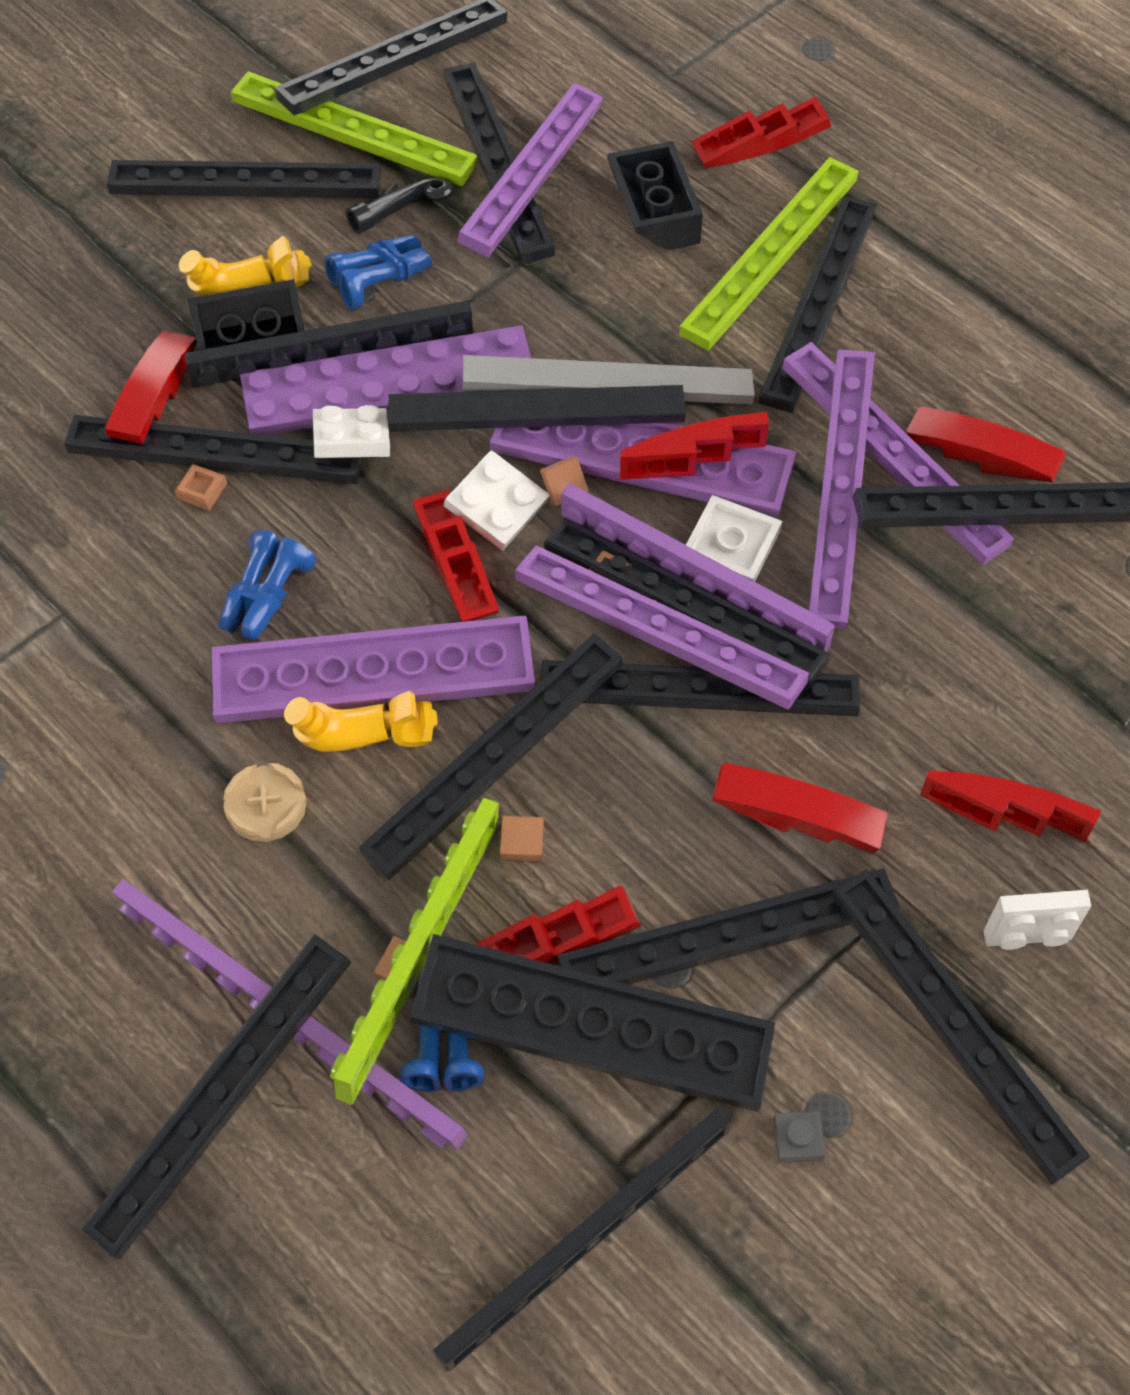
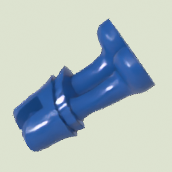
[324,235,432,311]
[218,530,317,641]
[399,971,484,1092]

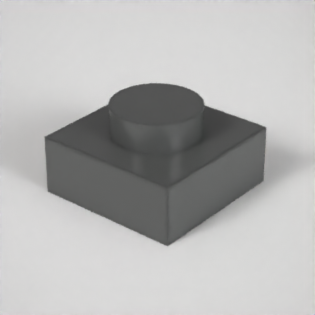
[773,1111,825,1163]

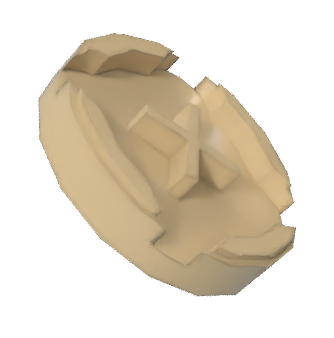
[223,763,307,842]

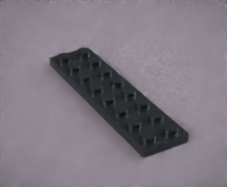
[409,934,776,1112]

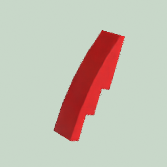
[691,96,831,168]
[104,331,197,444]
[905,407,1066,483]
[619,412,769,480]
[413,490,499,622]
[711,762,888,854]
[920,770,1102,842]
[474,885,641,965]

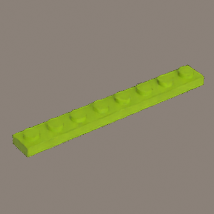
[231,71,478,187]
[679,157,859,351]
[330,797,499,1105]

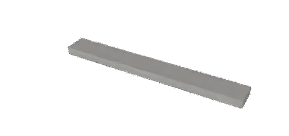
[462,355,755,405]

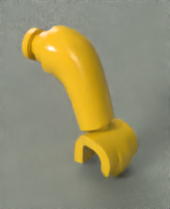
[179,236,312,295]
[284,691,438,752]

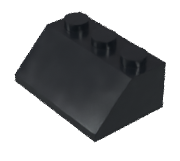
[607,141,703,250]
[187,278,305,351]

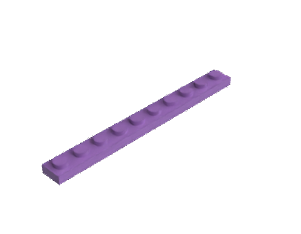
[112,879,468,1150]

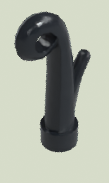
[345,178,454,234]

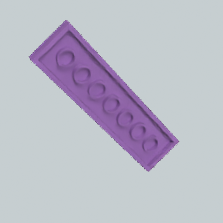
[240,325,531,435]
[490,423,796,519]
[212,616,535,724]

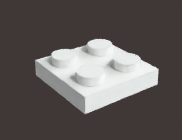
[313,405,390,458]
[444,450,550,551]
[686,495,782,582]
[984,890,1091,950]

